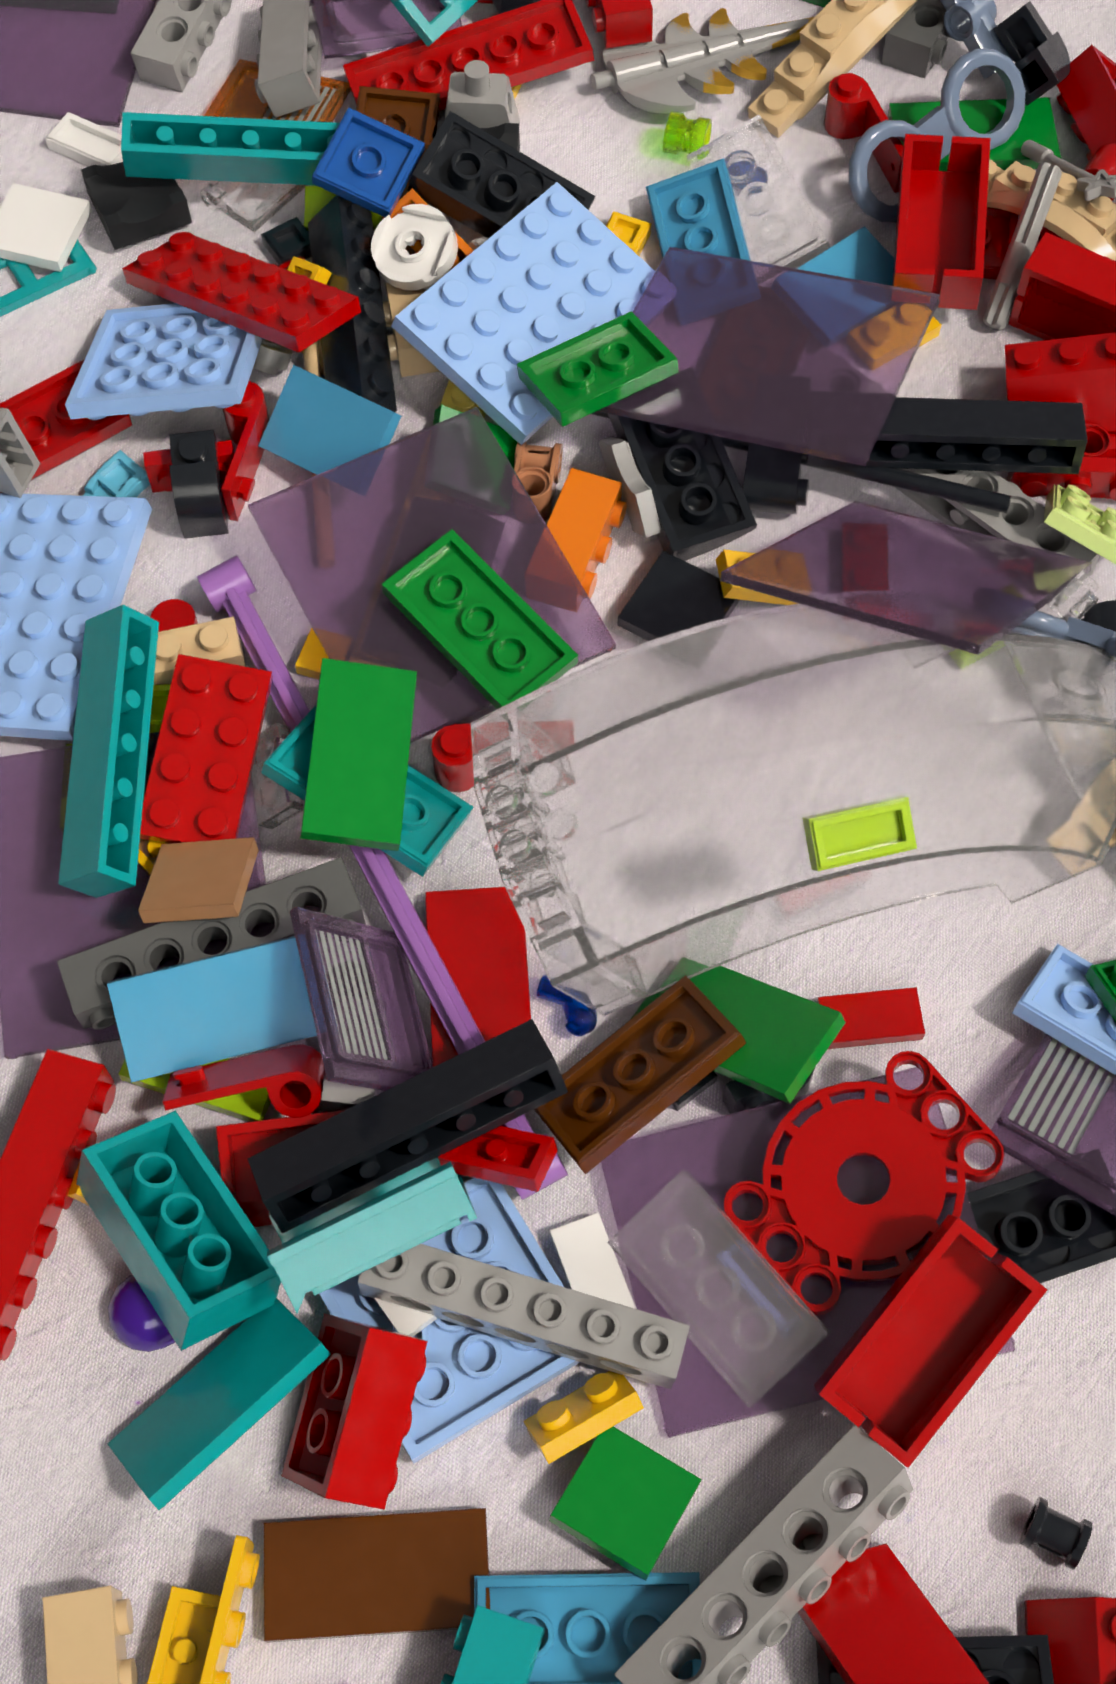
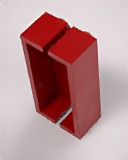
[891,134,991,310]
[1008,232,1116,340]
[813,1214,1048,1468]

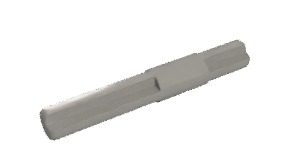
[982,162,1062,330]

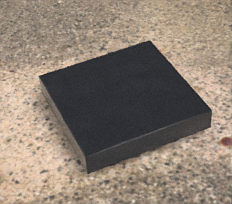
[617,551,740,665]

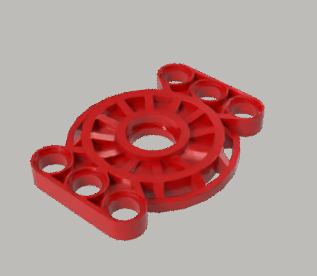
[724,1051,1004,1316]

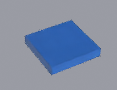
[312,107,425,217]

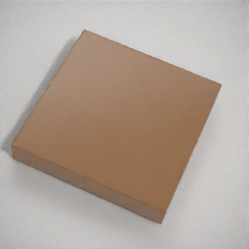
[138,837,259,923]

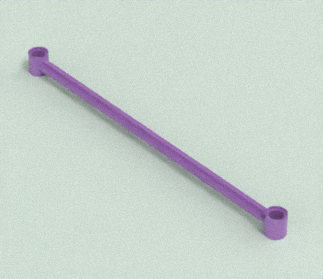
[197,555,568,1200]

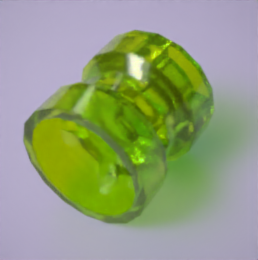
[663,111,712,161]

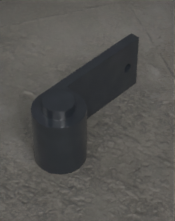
[743,377,811,514]

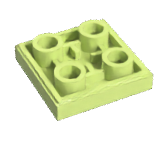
[1044,484,1116,564]

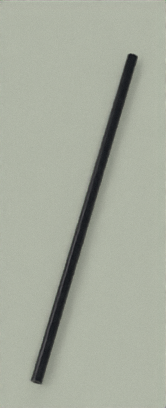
[592,406,1012,514]

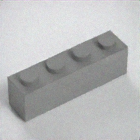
[255,0,324,118]

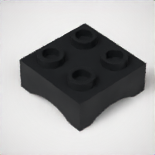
[81,162,192,250]

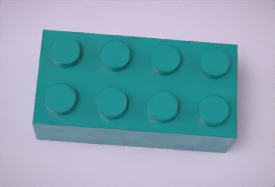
[76,1110,281,1351]

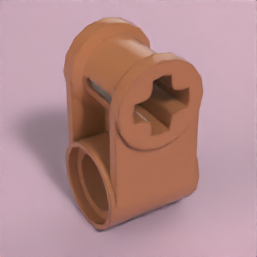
[512,442,563,526]

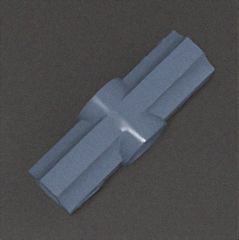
[940,0,1013,79]

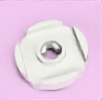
[371,204,458,290]

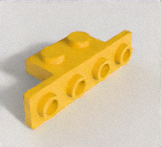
[147,1535,260,1684]

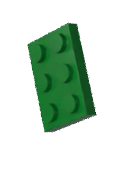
[517,311,679,427]

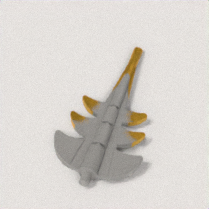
[591,8,814,114]

